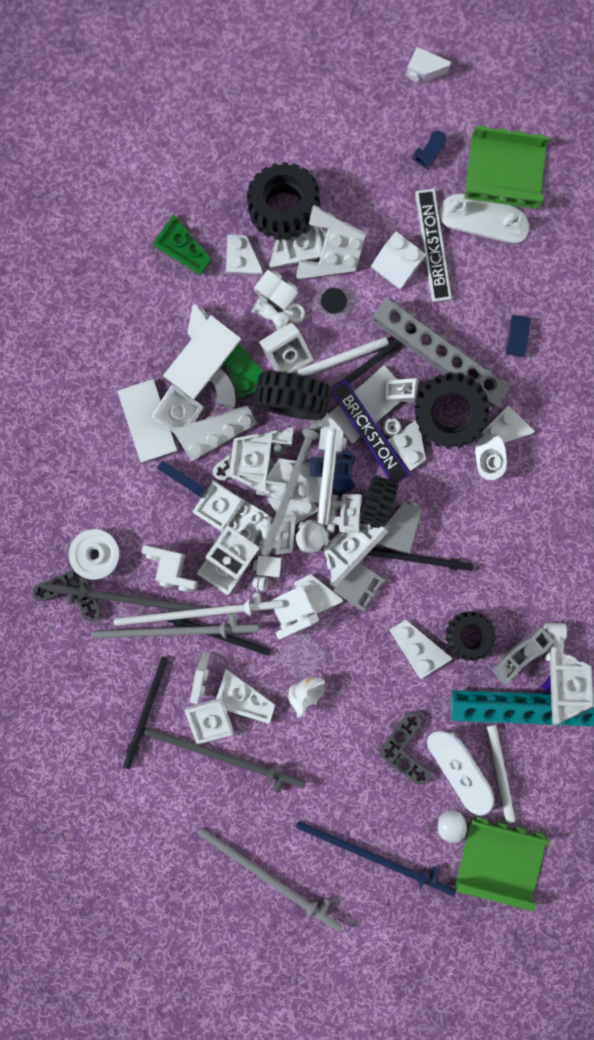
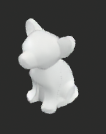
[251,295,294,330]

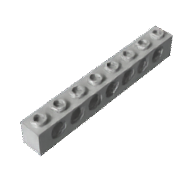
[371,298,510,409]

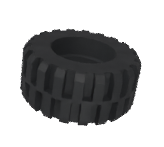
[247,162,320,240]
[253,370,331,420]
[414,372,490,449]

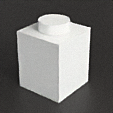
[253,556,281,577]

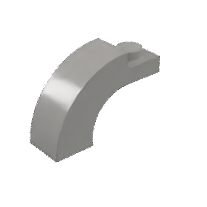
[209,368,236,409]
[491,627,554,685]

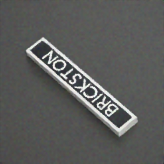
[415,189,452,303]

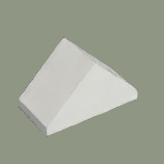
[384,378,418,403]

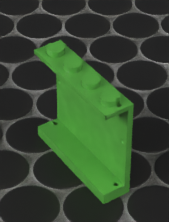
[464,126,550,209]
[455,816,550,912]

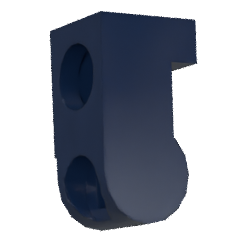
[413,131,446,170]

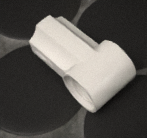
[544,622,567,661]

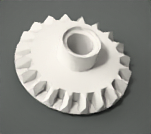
[69,529,120,580]

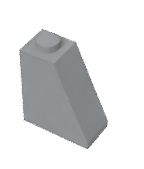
[376,501,422,553]

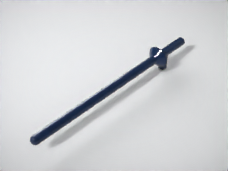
[296,821,456,897]

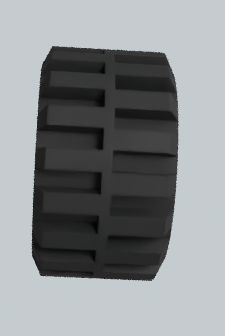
[360,475,398,527]
[445,611,497,661]

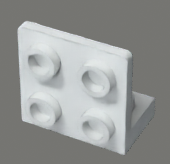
[229,499,274,555]
[271,586,319,639]

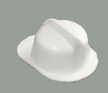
[475,434,507,480]

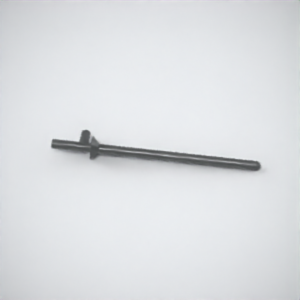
[46,582,214,616]
[144,728,306,793]

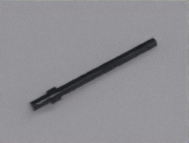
[330,327,415,389]
[367,548,474,571]
[162,612,271,656]
[123,656,169,769]

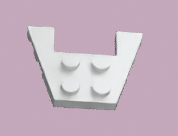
[296,205,365,279]
[229,427,294,501]

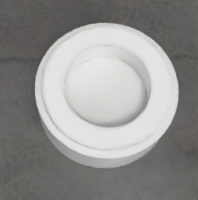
[287,304,305,324]

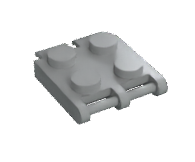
[329,562,386,613]

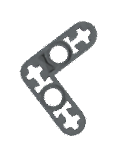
[32,569,101,621]
[380,712,429,785]

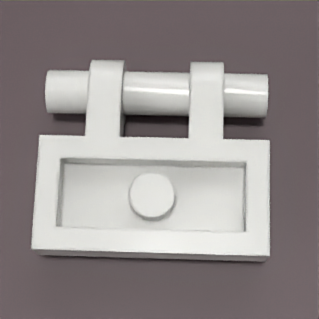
[327,494,362,533]
[259,514,296,555]

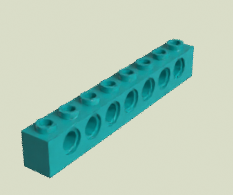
[449,690,594,727]

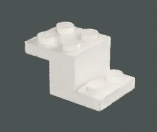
[197,525,260,595]
[141,545,199,592]

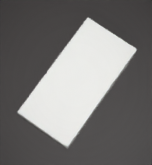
[163,315,241,400]
[329,366,400,444]
[117,379,177,463]

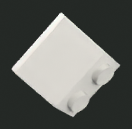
[371,231,426,290]
[259,322,314,373]

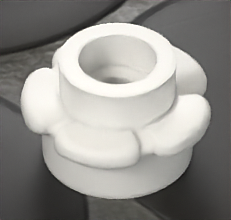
[383,419,402,437]
[253,575,268,592]

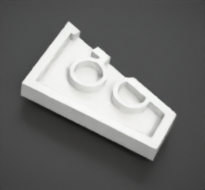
[389,620,453,679]
[216,669,275,724]

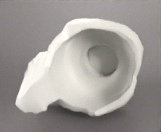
[288,677,325,718]

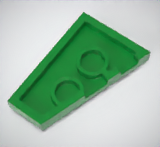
[153,214,211,276]
[224,343,262,400]

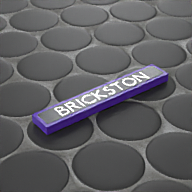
[331,379,410,482]

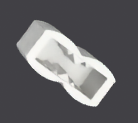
[254,270,298,312]

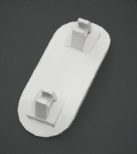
[439,194,529,244]
[427,731,494,815]

